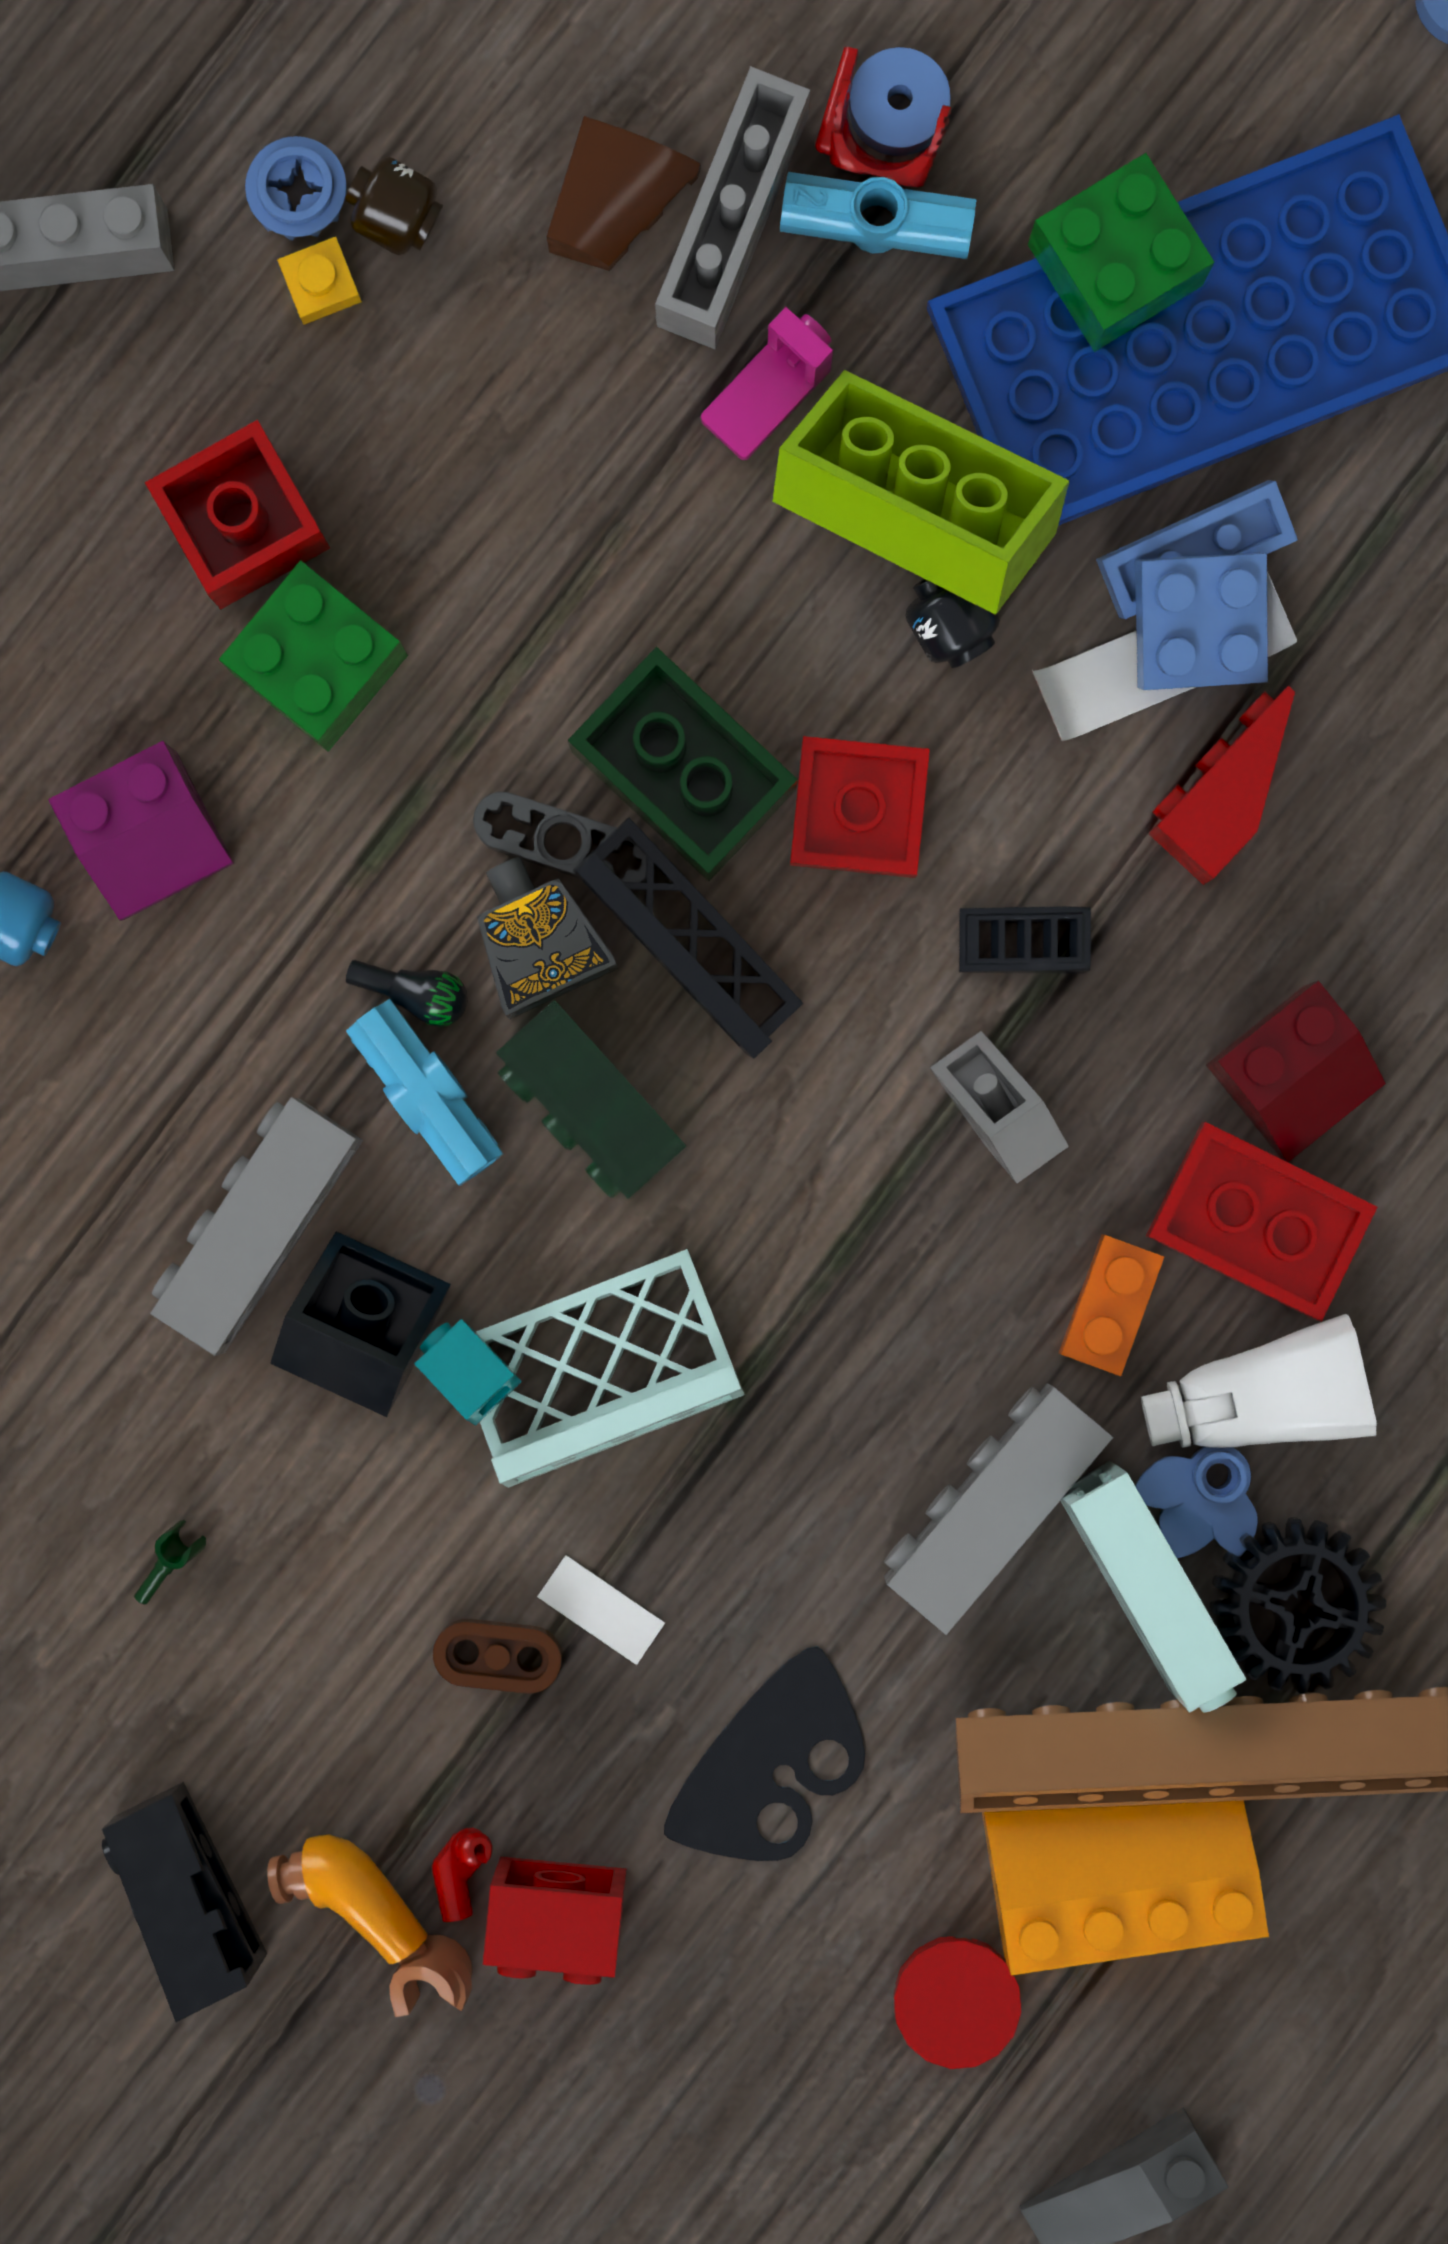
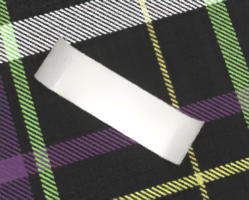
[1032,571,1297,741]

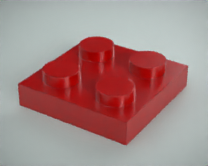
[790,736,930,878]

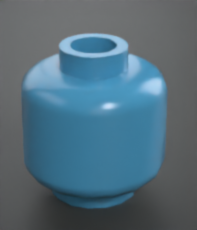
[0,871,61,966]

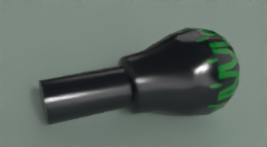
[346,960,468,1027]

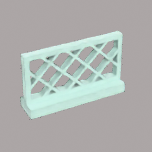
[476,1249,745,1488]

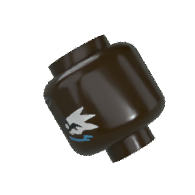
[344,157,443,255]

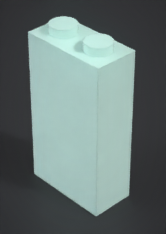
[1060,1461,1247,1713]

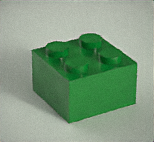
[1028,153,1215,352]
[219,560,408,752]

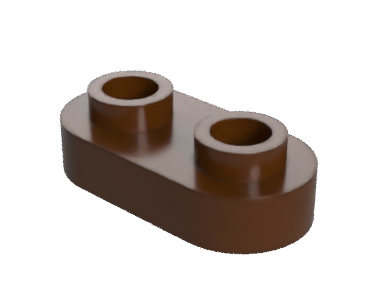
[433,1619,562,1694]

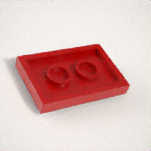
[1146,1122,1378,1322]

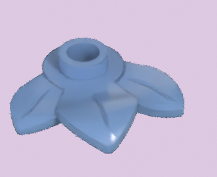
[1135,1447,1258,1558]

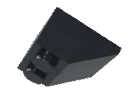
[270,1231,451,1417]

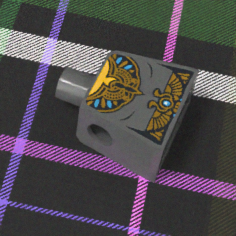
[477,857,619,1020]

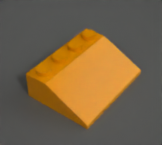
[982,1800,1269,1976]

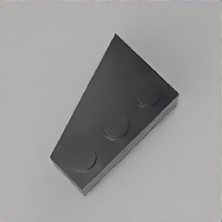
[102,1782,267,2022]

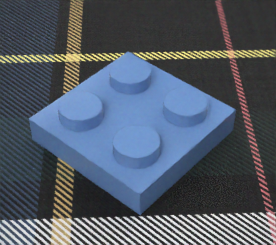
[1135,552,1268,690]

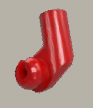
[432,1827,493,1922]

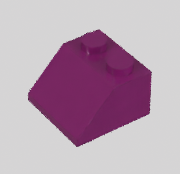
[48,741,234,921]

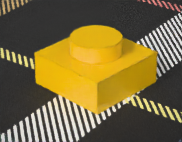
[277,236,362,325]

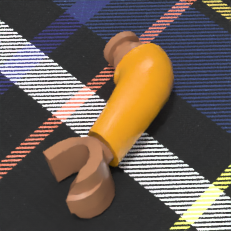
[267,1834,472,2017]

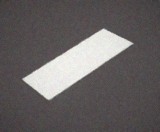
[537,1555,665,1665]

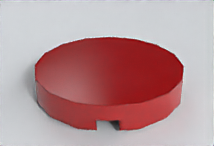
[893,1936,1022,2069]

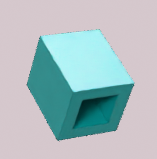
[414,1319,522,1426]

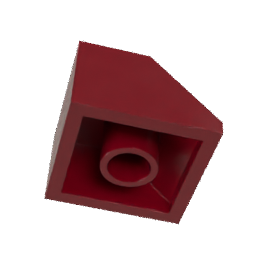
[1206,980,1386,1162]

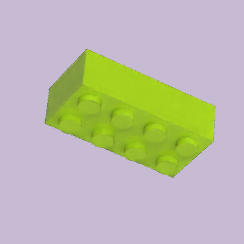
[772,370,1069,615]

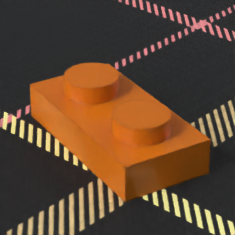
[1059,1234,1165,1376]

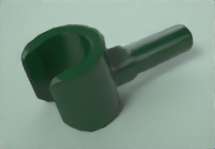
[134,1520,206,1605]

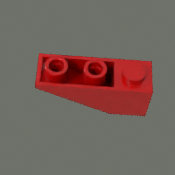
[1148,686,1295,885]

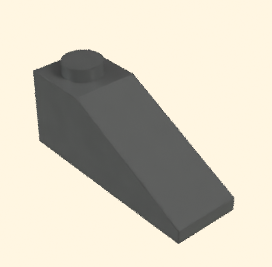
[1020,2107,1229,2244]

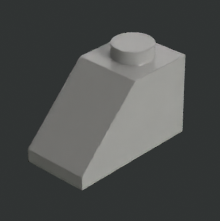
[930,1031,1069,1183]

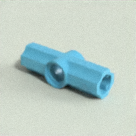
[780,172,976,259]
[346,999,504,1186]

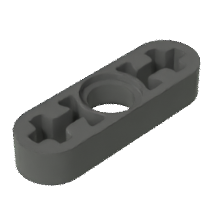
[473,792,646,890]

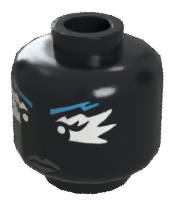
[905,579,1000,668]

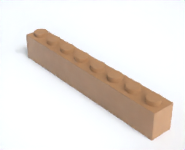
[955,1687,1448,1813]

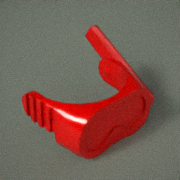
[815,47,952,187]

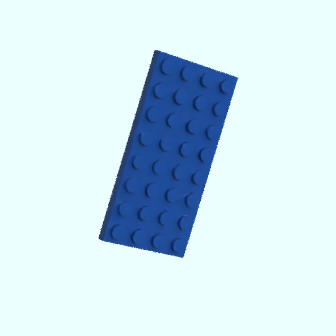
[927,114,1448,526]

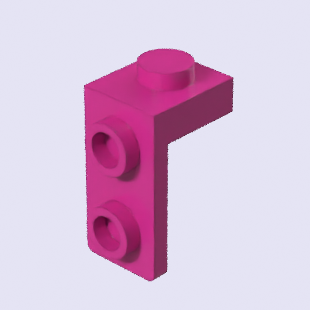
[701,307,833,460]

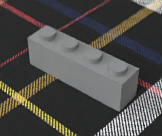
[655,66,810,349]
[0,184,175,291]
[150,1097,363,1356]
[884,1383,1114,1635]

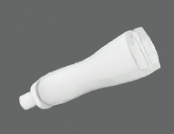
[1141,1314,1377,1448]

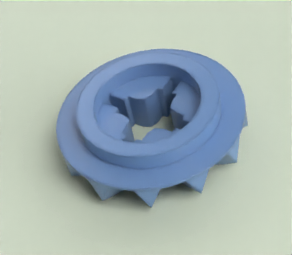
[245,136,347,241]

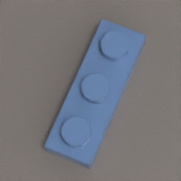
[1096,480,1298,619]

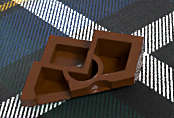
[546,116,701,271]

